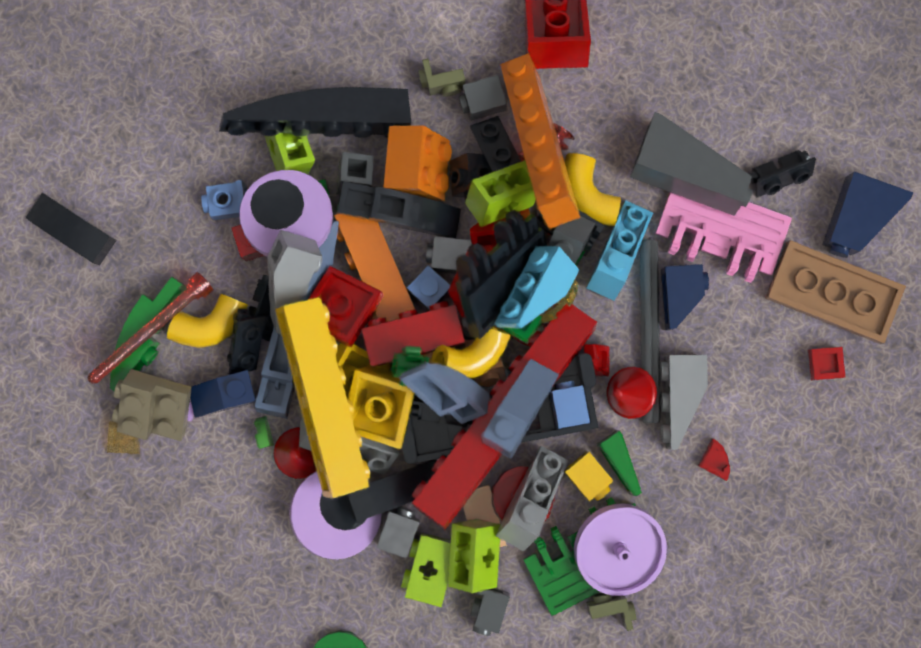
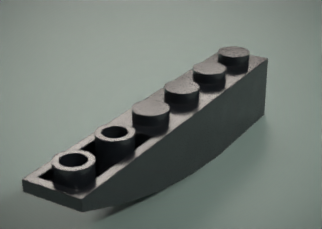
[219,87,412,138]

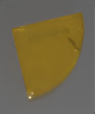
[107,421,140,454]

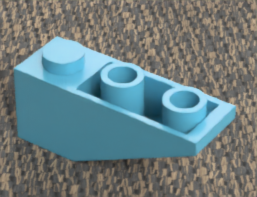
[586,200,653,301]
[494,246,579,328]

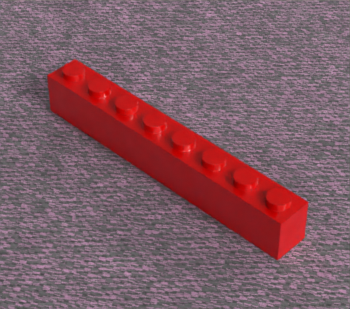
[412,300,597,530]

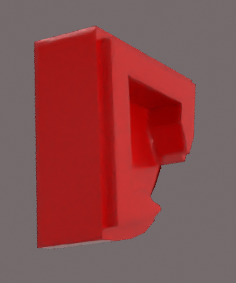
[584,344,610,376]
[698,439,730,481]

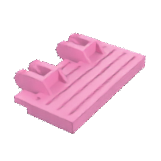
[655,192,792,283]

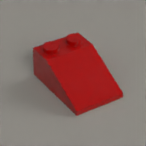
[524,0,591,69]

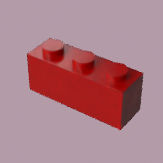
[362,301,465,367]

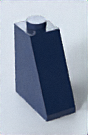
[822,171,913,258]

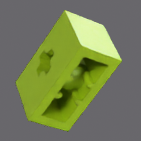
[264,133,315,175]
[465,160,536,227]
[448,519,501,593]
[401,533,451,607]

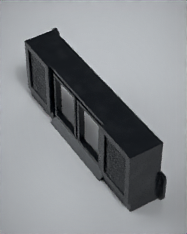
[402,353,599,464]

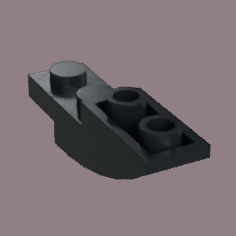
[336,181,461,239]

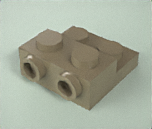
[112,369,192,442]

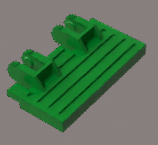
[523,497,636,616]

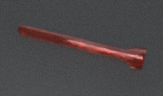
[87,272,214,384]

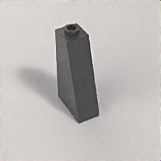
[630,112,753,216]

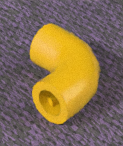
[565,153,621,227]
[167,293,249,348]
[430,325,511,379]

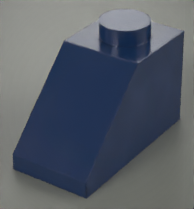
[661,264,709,331]
[190,370,256,418]

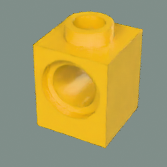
[564,451,613,501]

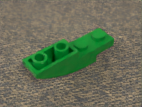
[110,277,188,391]

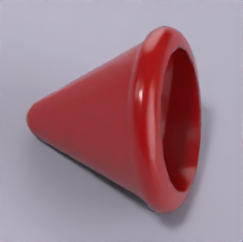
[606,366,657,419]
[273,427,317,479]

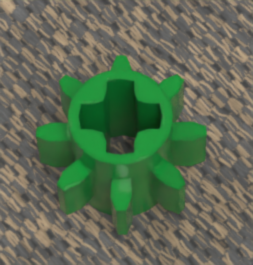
[392,346,429,386]

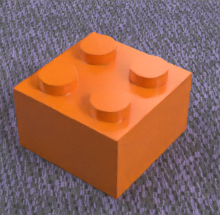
[383,125,452,201]

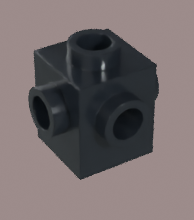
[449,153,492,202]

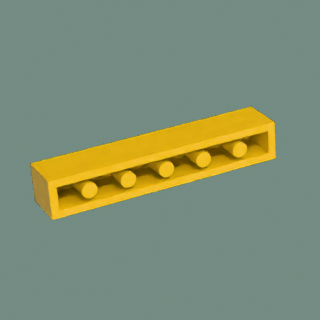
[275,297,370,498]

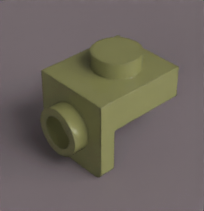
[418,58,465,97]
[586,593,637,631]

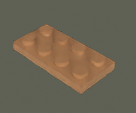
[765,240,906,344]

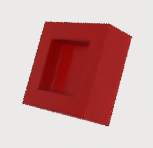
[808,347,846,381]

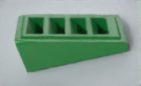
[597,430,641,497]

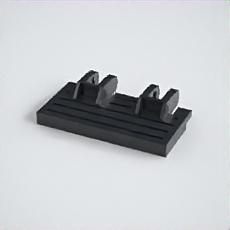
[455,209,547,339]

